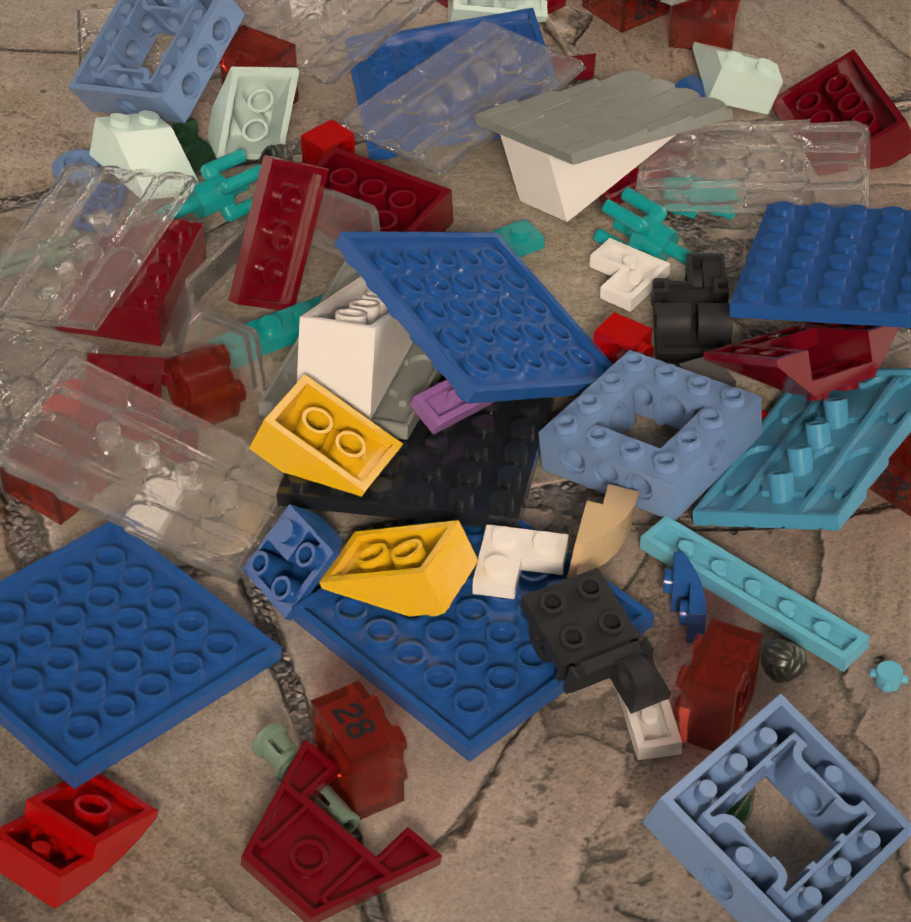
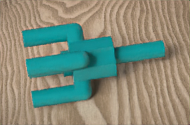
[156,149,261,222]
[593,187,693,266]

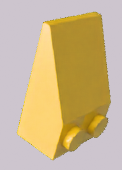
[249,374,403,496]
[319,520,478,616]

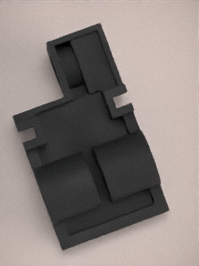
[651,254,733,363]
[520,567,671,714]

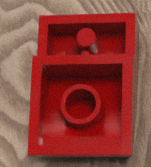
[0,774,158,909]

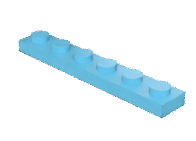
[640,516,870,672]

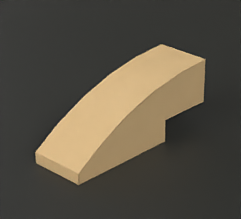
[567,484,640,578]

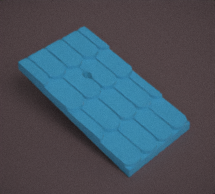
[692,368,911,531]

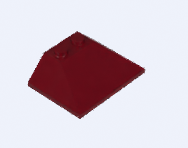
[703,322,899,401]

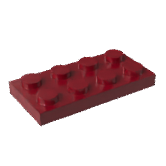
[228,155,329,310]

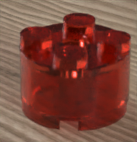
[164,344,246,433]

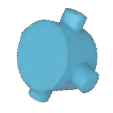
[870,660,909,693]

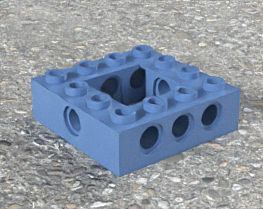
[68,0,245,123]
[538,350,762,521]
[642,694,911,922]

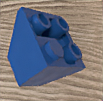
[242,504,343,621]

